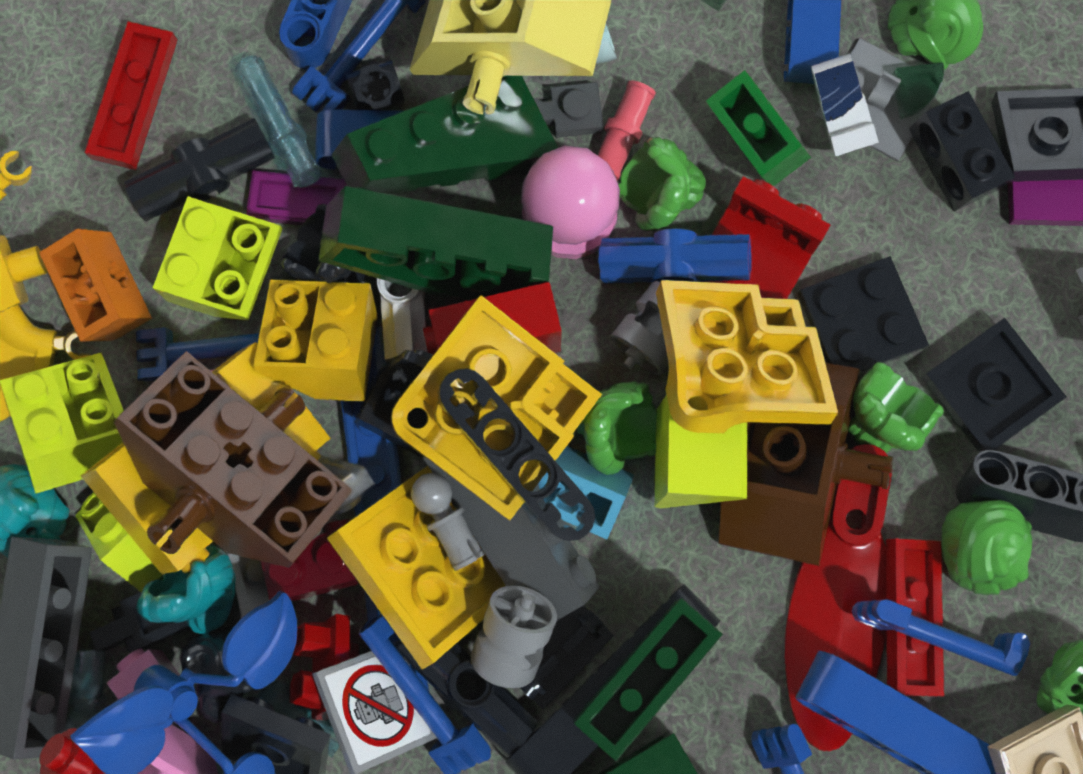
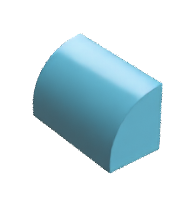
[538,446,634,539]

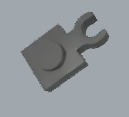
[534,82,604,138]

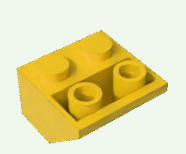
[253,280,378,401]

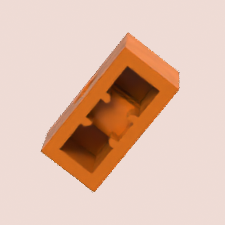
[39,229,152,342]

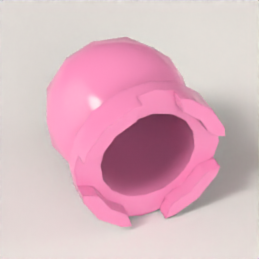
[521,146,620,259]

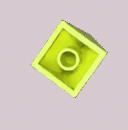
[654,395,747,509]

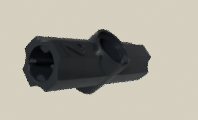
[124,118,275,222]
[396,641,539,757]

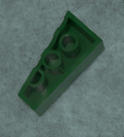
[332,76,558,194]
[319,186,553,302]

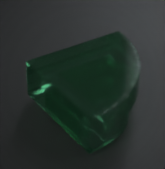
[892,62,944,119]

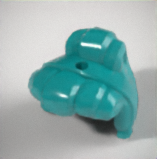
[0,464,70,558]
[136,544,236,634]

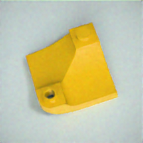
[656,280,838,433]
[391,295,602,521]

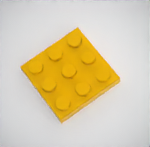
[327,466,506,669]

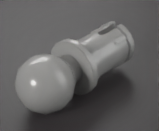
[411,473,484,571]

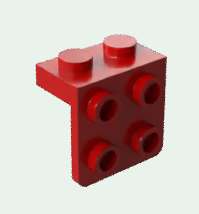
[700,176,831,299]

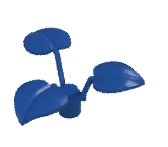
[70,590,298,774]

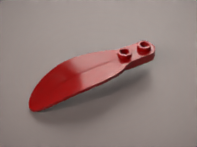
[784,444,892,752]

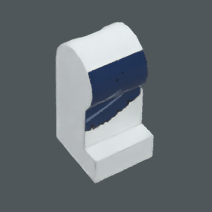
[811,54,879,157]

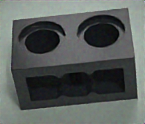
[909,91,1015,212]

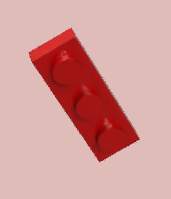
[84,21,178,170]
[886,538,944,697]

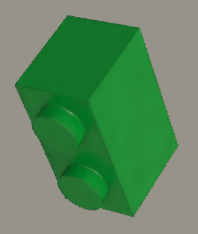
[706,70,811,186]

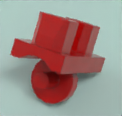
[290,614,360,721]

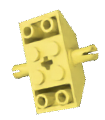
[409,0,611,115]

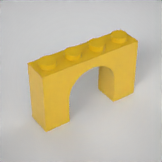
[80,342,331,574]

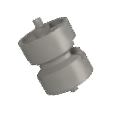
[610,281,669,376]
[471,586,557,688]

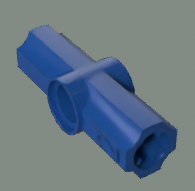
[598,229,752,283]

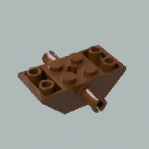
[114,351,353,568]
[718,363,894,566]

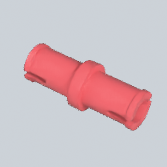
[598,80,656,181]

